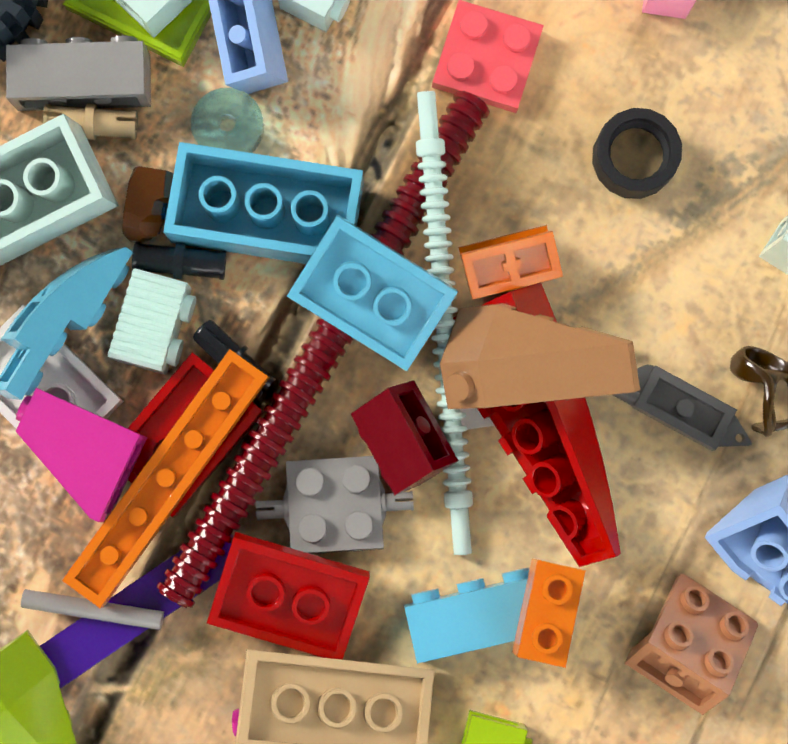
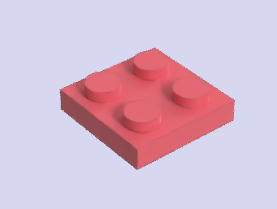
[432,0,544,113]

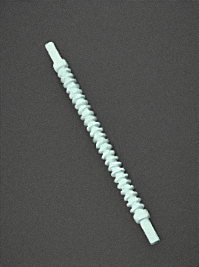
[416,91,473,555]

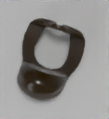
[730,346,788,437]

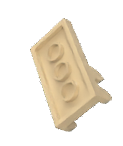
[235,649,435,744]

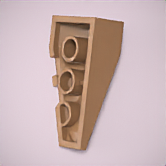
[440,303,640,409]

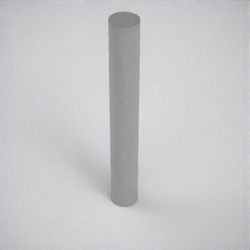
[21,589,164,630]

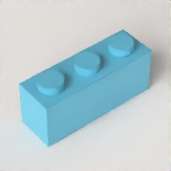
[404,567,529,664]

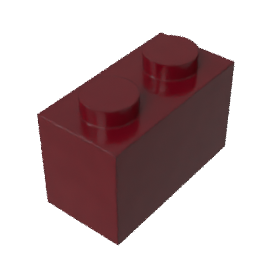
[351,380,459,496]

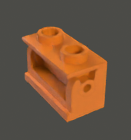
[458,225,563,300]
[512,559,586,668]

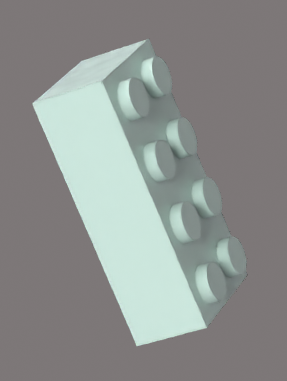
[0,114,119,266]

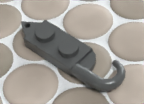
[613,365,752,451]

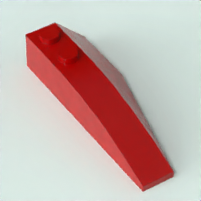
[453,283,621,567]

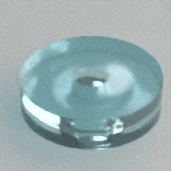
[191,88,264,153]

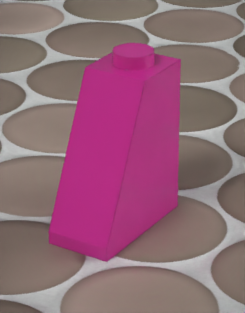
[16,388,147,522]

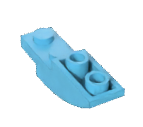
[0,247,133,400]

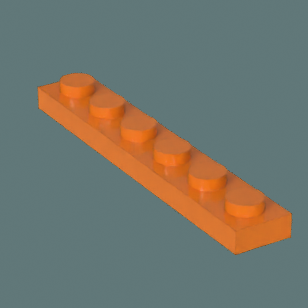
[62,349,269,608]

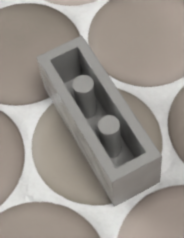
[6,35,151,111]

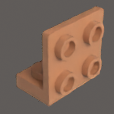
[624,574,758,715]

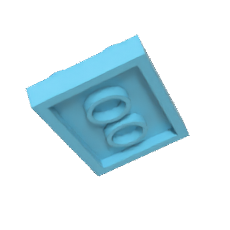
[287,214,458,371]

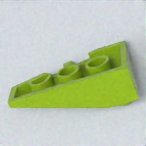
[0,630,77,744]

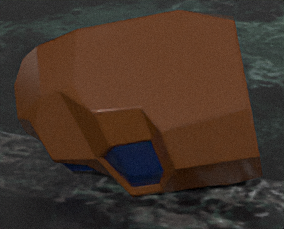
[122,166,174,244]

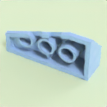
[705,475,788,606]

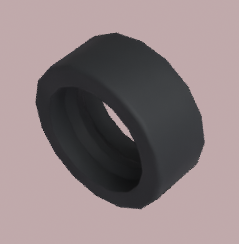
[592,108,682,199]

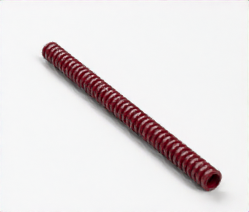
[156,91,490,608]

